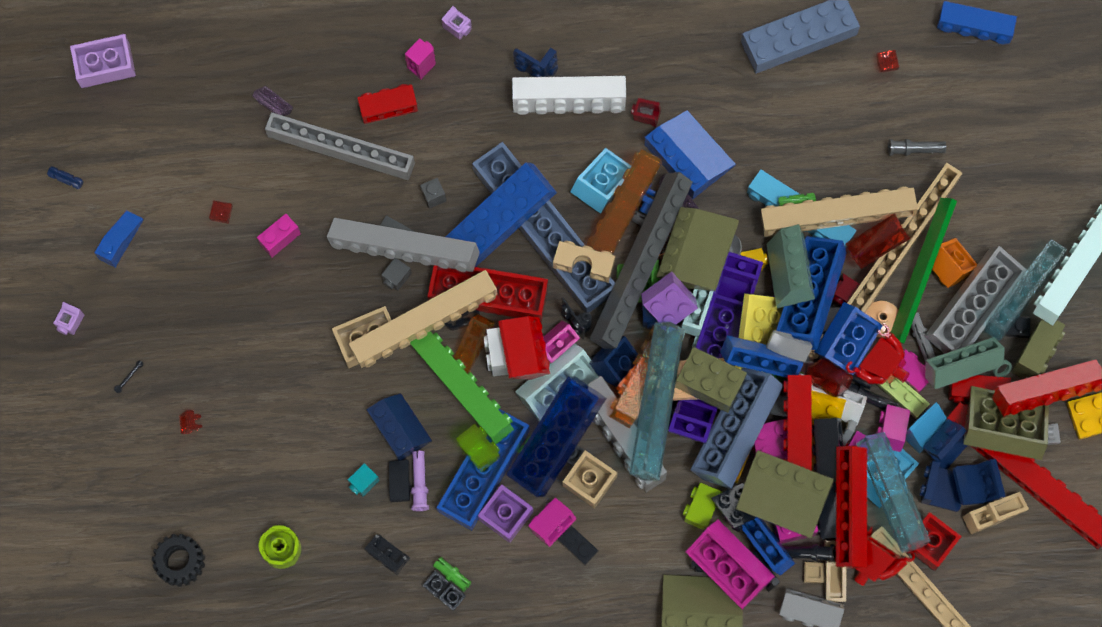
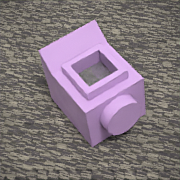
[442,6,472,40]
[53,302,84,335]

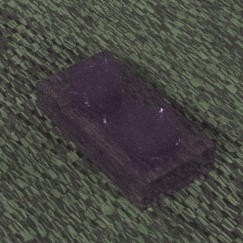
[253,86,294,116]

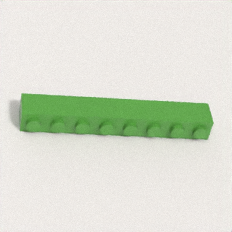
[410,331,514,444]

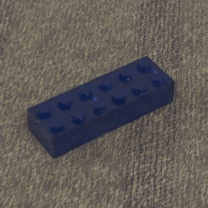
[506,376,607,497]

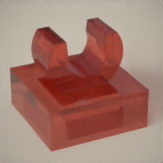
[179,410,202,434]

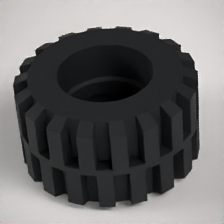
[152,534,205,587]

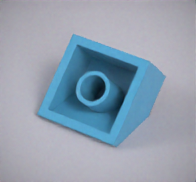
[905,402,948,454]

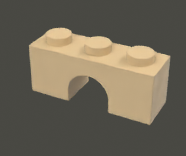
[553,241,615,283]

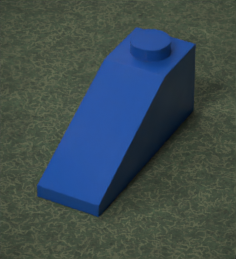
[94,211,144,268]

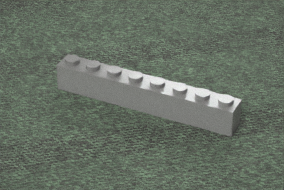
[265,112,415,181]
[327,218,480,272]

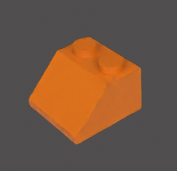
[932,238,978,288]

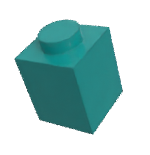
[348,463,380,497]

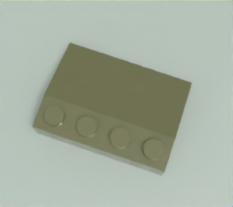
[656,207,739,291]
[963,386,1049,460]
[736,450,833,538]
[661,575,743,627]

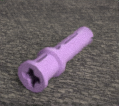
[411,451,429,511]

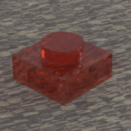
[876,50,899,73]
[209,200,233,224]

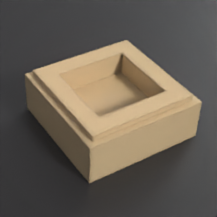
[804,562,824,584]

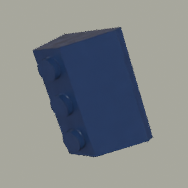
[367,393,432,461]

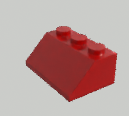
[498,316,550,380]

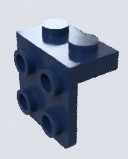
[513,48,558,77]
[923,419,968,469]
[953,459,1006,505]
[919,461,961,512]

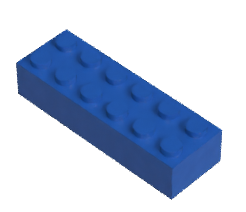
[446,162,557,267]
[776,236,847,350]
[437,409,530,531]

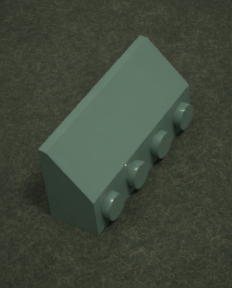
[767,224,815,308]

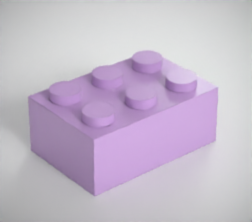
[70,34,136,88]

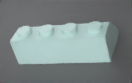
[515,344,599,425]

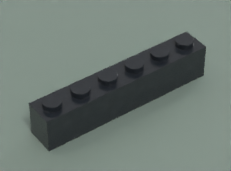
[812,418,843,539]

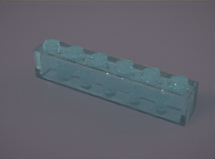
[984,239,1067,341]
[856,432,931,553]

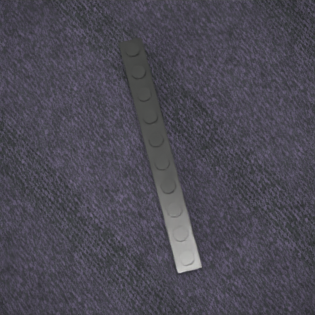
[590,172,693,349]

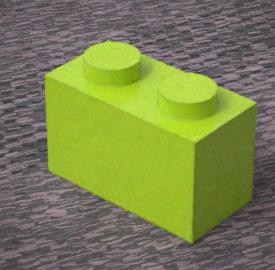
[683,483,722,531]

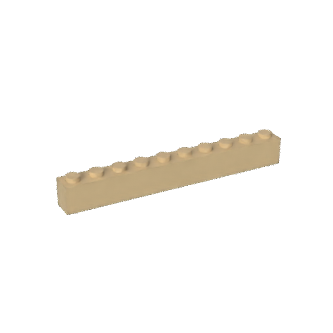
[847,163,962,313]

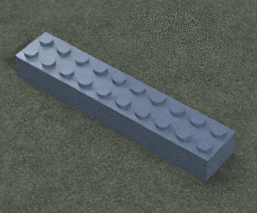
[472,142,615,313]

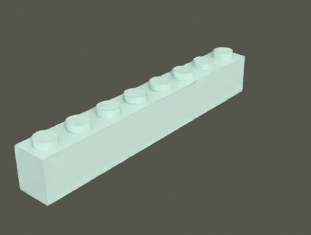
[1033,205,1102,326]

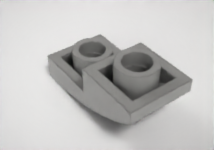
[766,330,813,362]

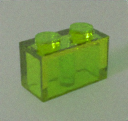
[456,424,500,473]

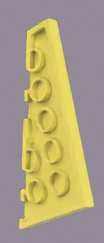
[735,294,784,372]

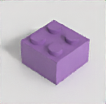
[641,272,698,331]
[478,484,533,543]

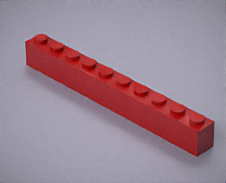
[947,402,1102,550]

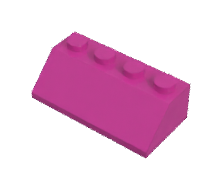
[686,520,775,609]

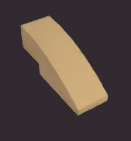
[963,492,1029,535]
[824,539,847,602]

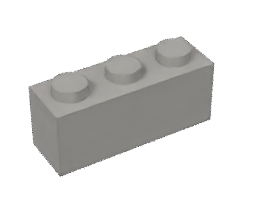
[779,588,844,627]

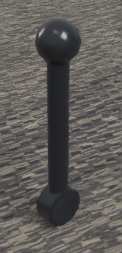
[114,360,143,393]

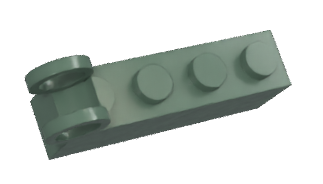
[925,337,1012,389]

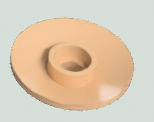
[866,301,899,338]

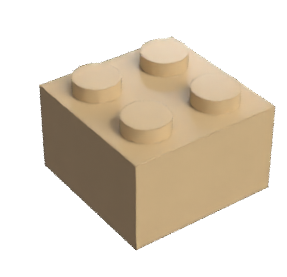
[562,450,617,509]

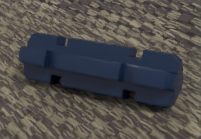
[47,166,83,189]

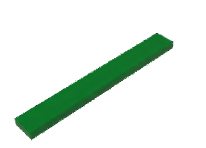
[891,198,957,344]

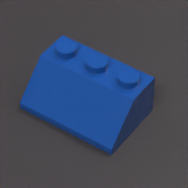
[814,302,883,375]

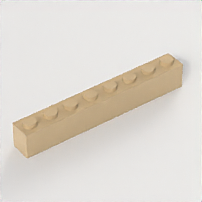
[761,187,918,237]
[349,270,498,368]

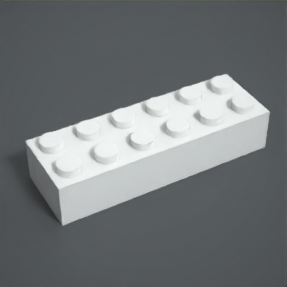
[513,76,626,115]

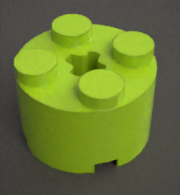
[259,525,301,569]

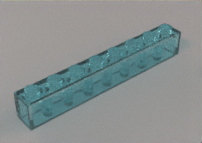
[629,322,684,481]

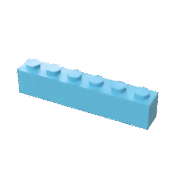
[747,170,857,248]

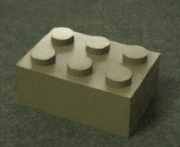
[1011,319,1066,379]
[675,347,747,413]

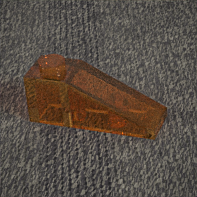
[454,314,495,374]

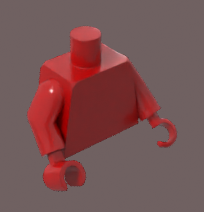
[846,324,910,385]
[854,526,915,586]

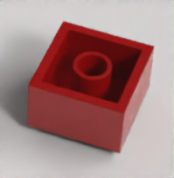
[903,512,962,571]

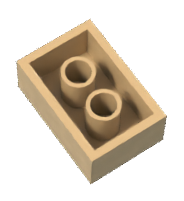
[332,306,391,368]

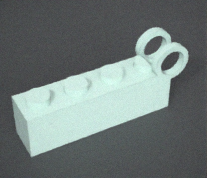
[677,289,714,349]

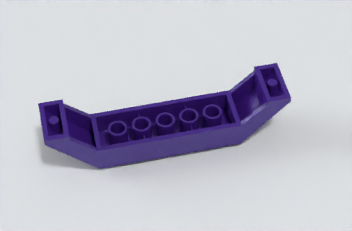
[668,252,763,444]

